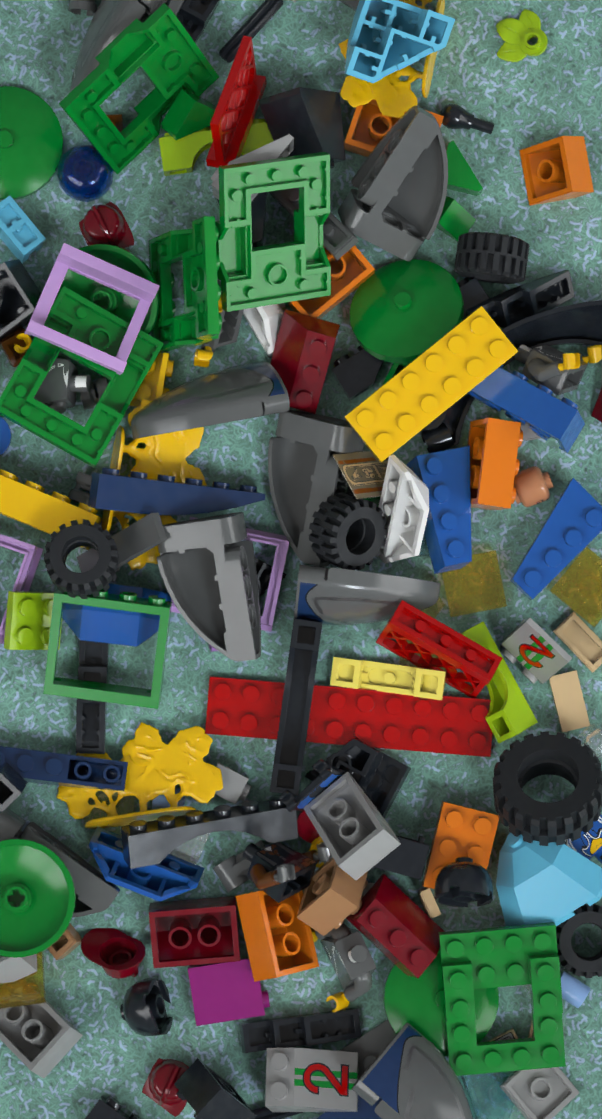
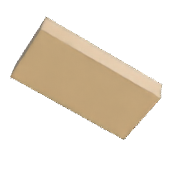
[553,612,602,673]
[549,670,590,733]

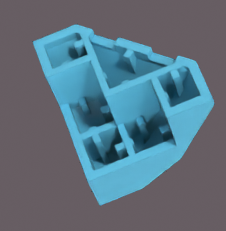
[345,0,455,83]
[496,833,602,926]

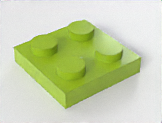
[4,591,63,650]

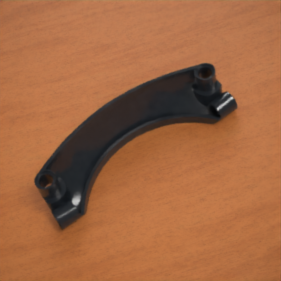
[421,300,602,453]

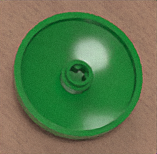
[0,86,64,200]
[52,244,160,335]
[350,259,464,363]
[0,839,76,958]
[383,948,499,1056]

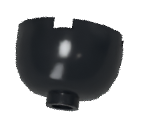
[434,857,493,907]
[120,977,173,1036]

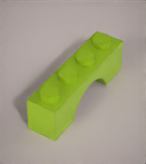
[159,119,274,176]
[460,621,538,743]

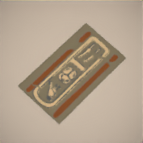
[333,451,392,499]

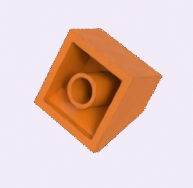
[519,136,594,206]

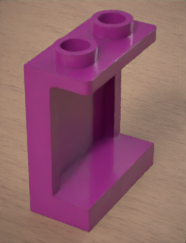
[188,958,270,1026]

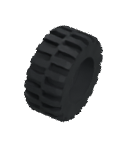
[493,731,602,846]

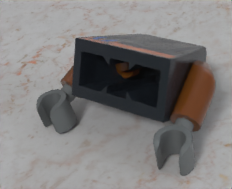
[243,842,332,903]

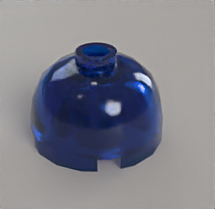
[57,144,114,202]

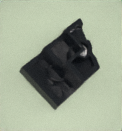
[305,739,411,819]

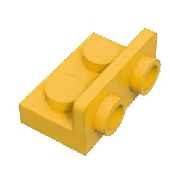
[129,352,174,407]

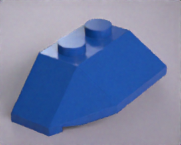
[62,584,172,647]
[89,826,204,901]

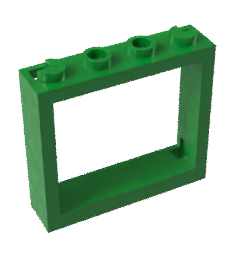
[43,587,172,709]

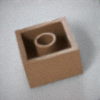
[297,857,368,936]

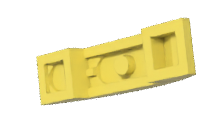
[330,657,446,700]

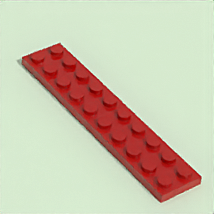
[205,677,493,757]

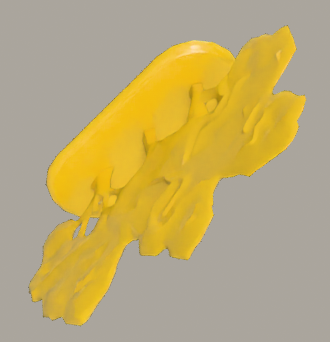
[338,0,445,118]
[101,399,207,570]
[56,722,223,829]

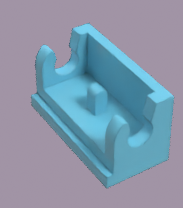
[0,195,46,264]

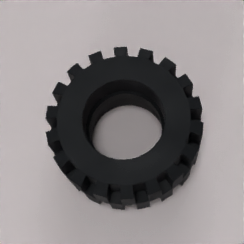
[454,232,530,284]
[309,492,387,570]
[44,519,120,599]
[556,904,602,978]

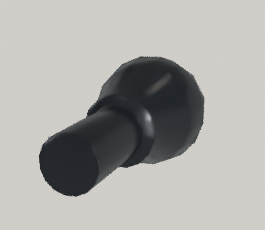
[440,104,494,134]

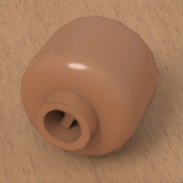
[513,466,554,507]

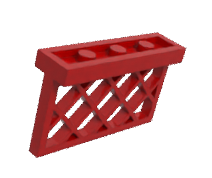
[206,35,267,168]
[376,600,502,698]

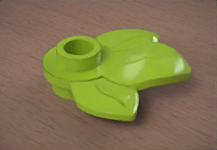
[496,9,548,62]

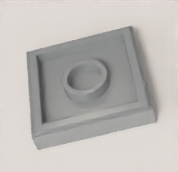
[500,1067,580,1119]

